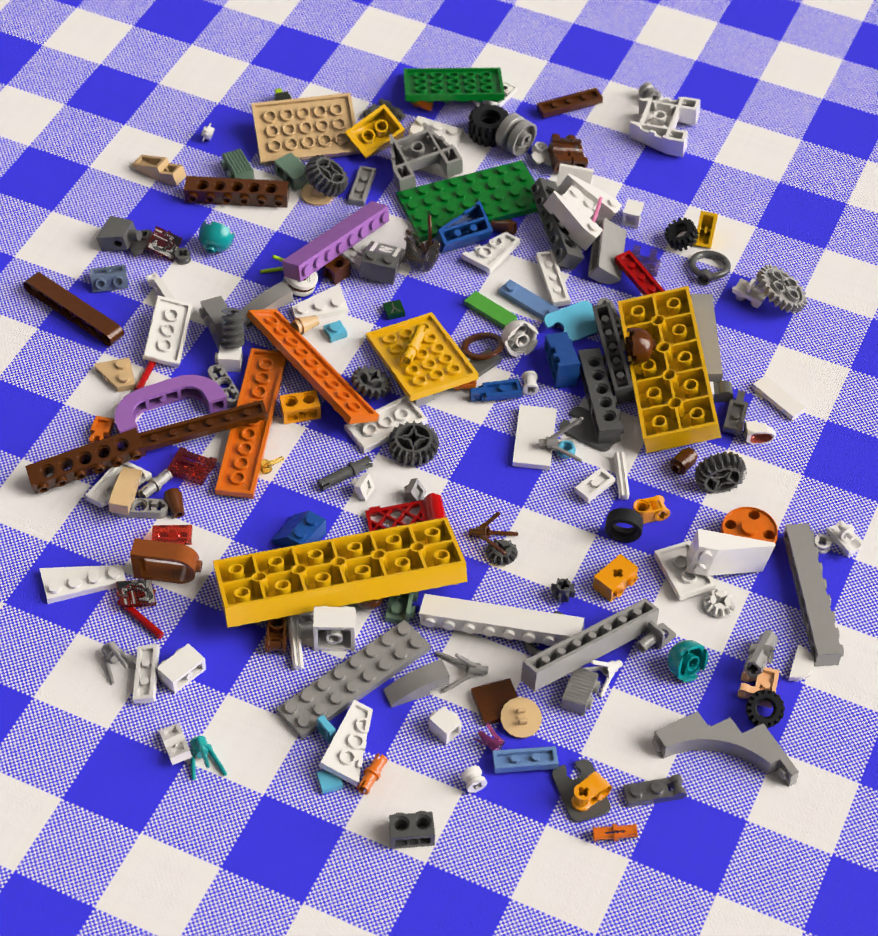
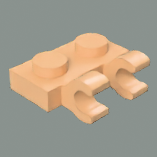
[737,667,780,709]

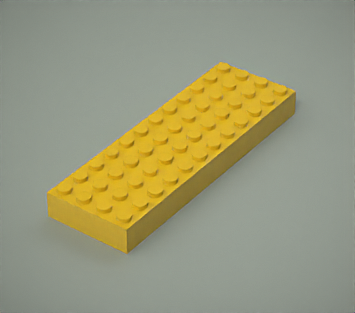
[213,517,467,628]

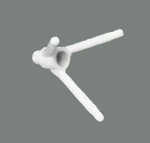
[571,660,623,697]

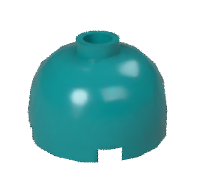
[199,221,235,254]
[667,640,708,682]

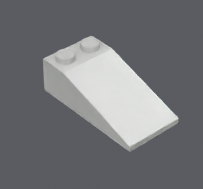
[686,529,775,576]

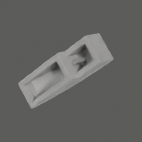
[242,281,293,327]
[384,659,450,708]

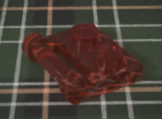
[167,447,217,485]

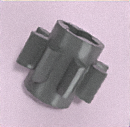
[551,578,575,603]

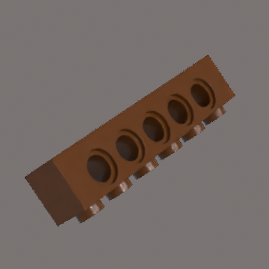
[184,176,289,208]
[25,428,146,494]

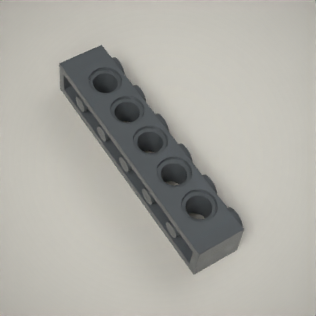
[530,177,584,269]
[592,302,635,404]
[578,348,624,444]

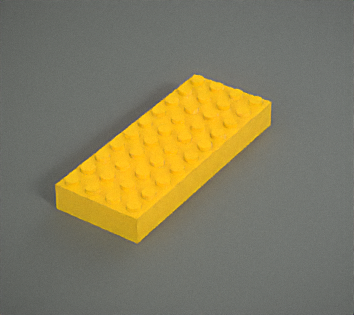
[617,286,721,453]

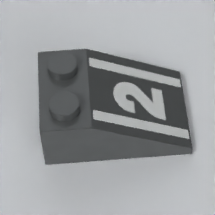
[359,241,405,285]

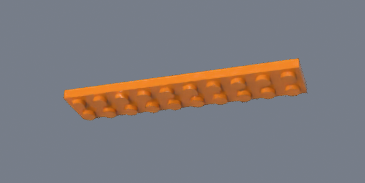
[246,309,379,424]
[215,348,287,499]

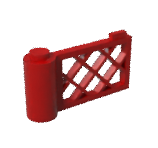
[365,493,446,532]

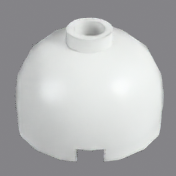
[501,320,538,357]

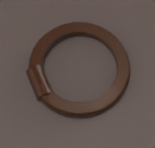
[460,332,504,360]

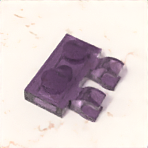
[632,245,661,277]

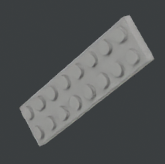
[276,620,431,740]

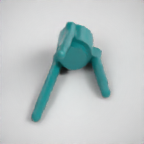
[190,736,227,780]

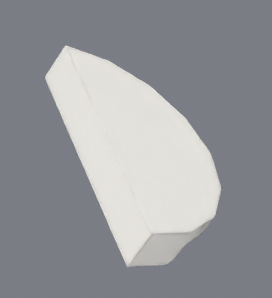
[788,644,814,682]

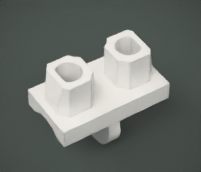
[732,278,766,308]
[826,520,865,557]

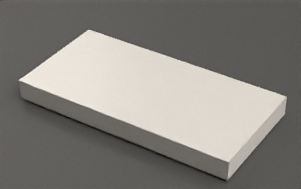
[143,295,193,368]
[344,395,428,454]
[512,405,557,470]

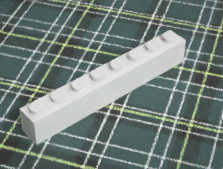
[419,594,584,646]

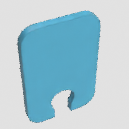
[543,301,598,342]

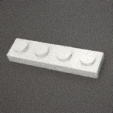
[536,250,571,307]

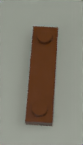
[536,88,603,118]

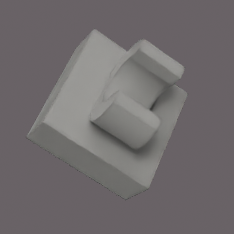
[401,478,426,502]

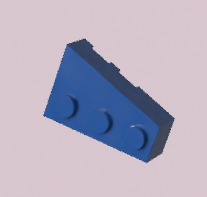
[435,200,493,254]
[544,332,581,389]

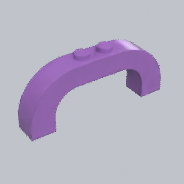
[115,375,228,434]

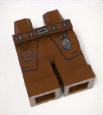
[548,134,588,172]

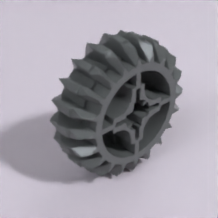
[304,155,349,197]
[388,420,439,467]
[694,451,747,494]

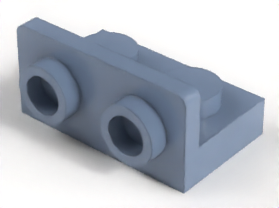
[90,265,128,292]

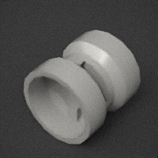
[638,82,661,100]

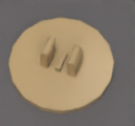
[301,183,334,206]
[500,697,542,738]

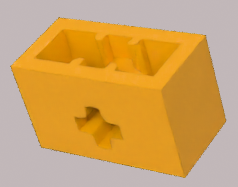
[593,554,638,602]

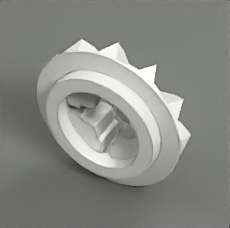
[703,589,736,617]

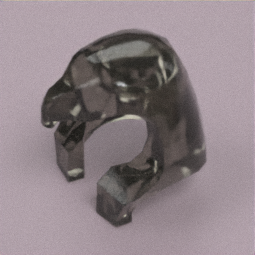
[400,231,440,272]

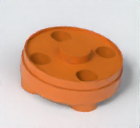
[720,507,778,550]

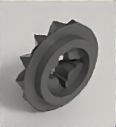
[486,538,518,565]

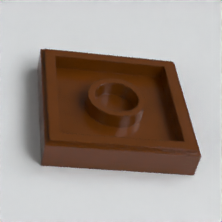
[471,678,518,726]

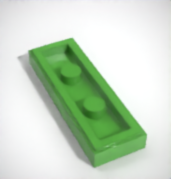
[464,291,517,329]

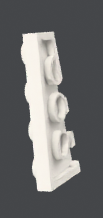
[39,565,127,604]
[318,700,373,786]

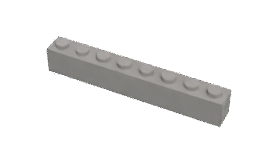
[783,523,844,666]
[521,598,659,692]

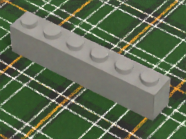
[691,294,723,382]

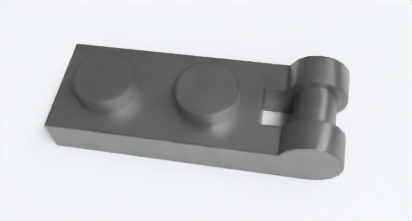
[623,774,687,808]

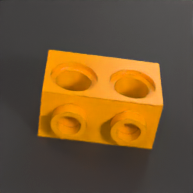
[279,390,321,425]

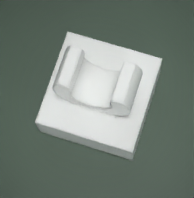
[350,473,375,501]

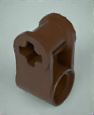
[265,617,287,653]

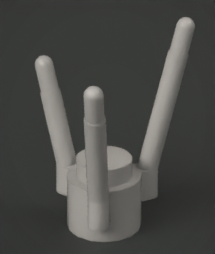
[101,641,136,684]

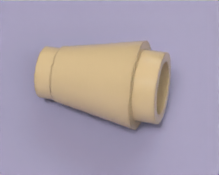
[291,315,319,335]

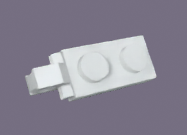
[146,272,175,300]

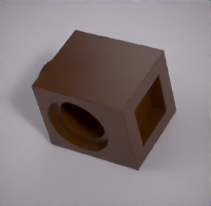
[323,255,351,285]

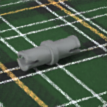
[137,469,173,498]

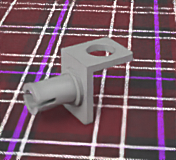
[636,621,676,653]

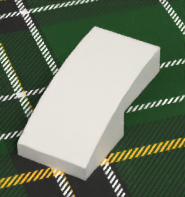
[159,723,192,765]

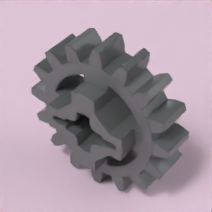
[351,365,392,400]

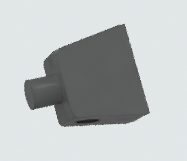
[96,216,142,251]

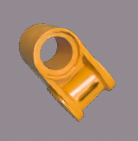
[632,495,670,524]
[571,771,612,812]

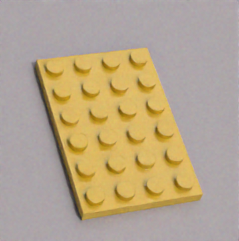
[366,312,479,401]

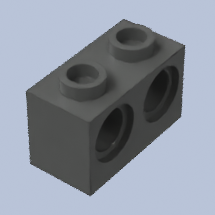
[389,811,435,849]

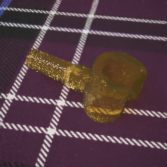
[261,456,284,474]

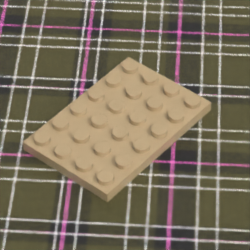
[251,93,361,165]

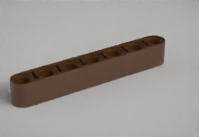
[23,272,124,346]

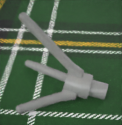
[539,417,583,462]
[435,651,488,693]

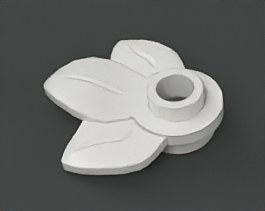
[531,142,552,166]

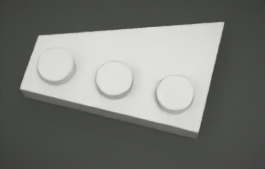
[461,232,520,274]
[292,284,349,319]
[85,462,152,508]

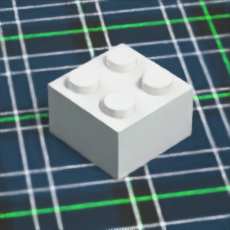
[313,606,356,651]

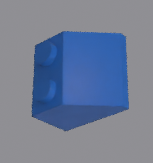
[272,511,326,548]

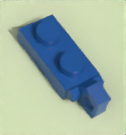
[469,379,523,402]

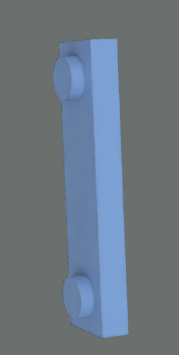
[499,280,560,327]

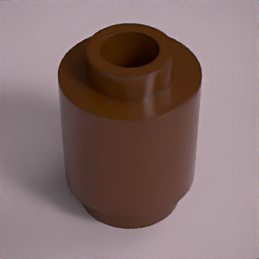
[670,448,698,475]

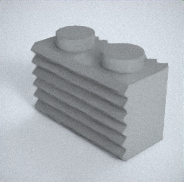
[561,667,601,716]

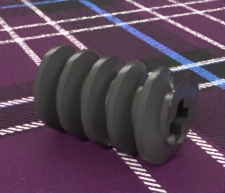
[221,308,245,349]

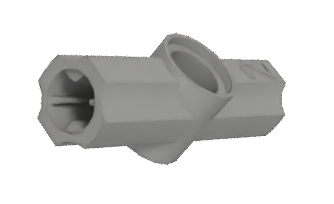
[744,630,778,678]

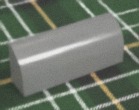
[588,218,627,284]

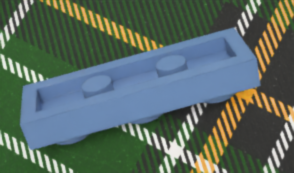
[492,746,559,773]

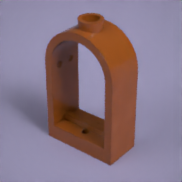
[130,538,203,584]

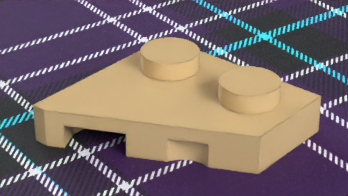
[94,358,136,392]

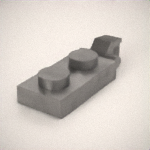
[722,390,749,436]

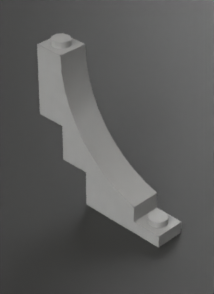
[652,711,799,786]

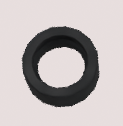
[605,508,643,543]

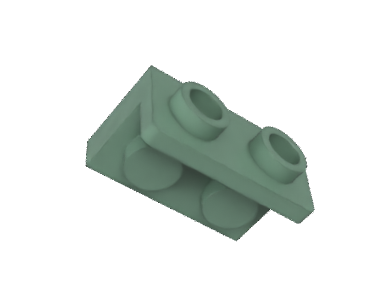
[385,592,419,624]

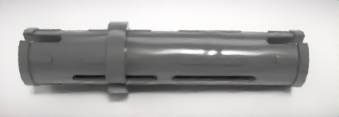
[317,456,373,491]

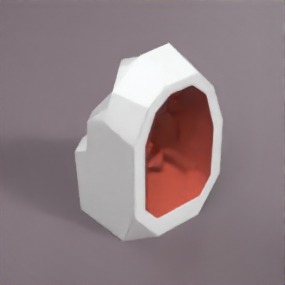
[743,421,776,444]

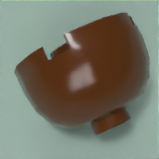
[625,327,656,365]

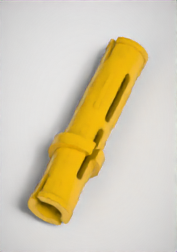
[400,324,427,366]

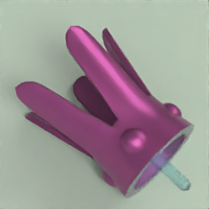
[474,723,505,752]

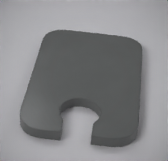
[560,407,615,452]
[552,759,611,823]

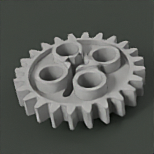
[756,264,808,314]

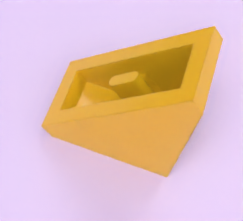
[694,211,718,248]

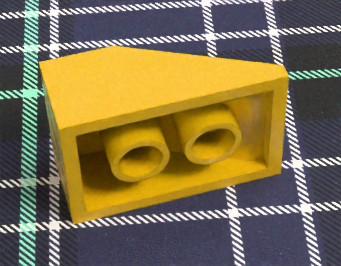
[345,104,405,159]

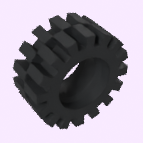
[664,218,699,251]
[746,689,785,728]

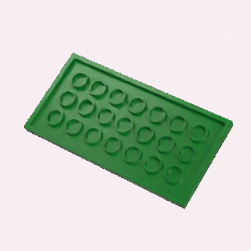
[396,160,538,242]

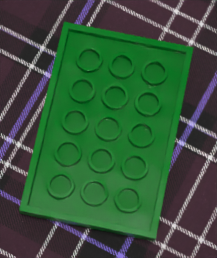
[403,67,505,103]

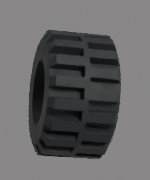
[468,104,510,147]

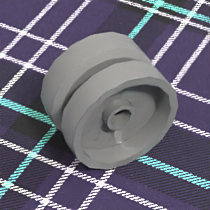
[495,113,537,157]

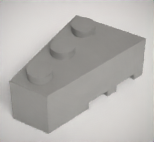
[199,296,229,351]

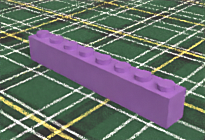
[282,201,390,282]

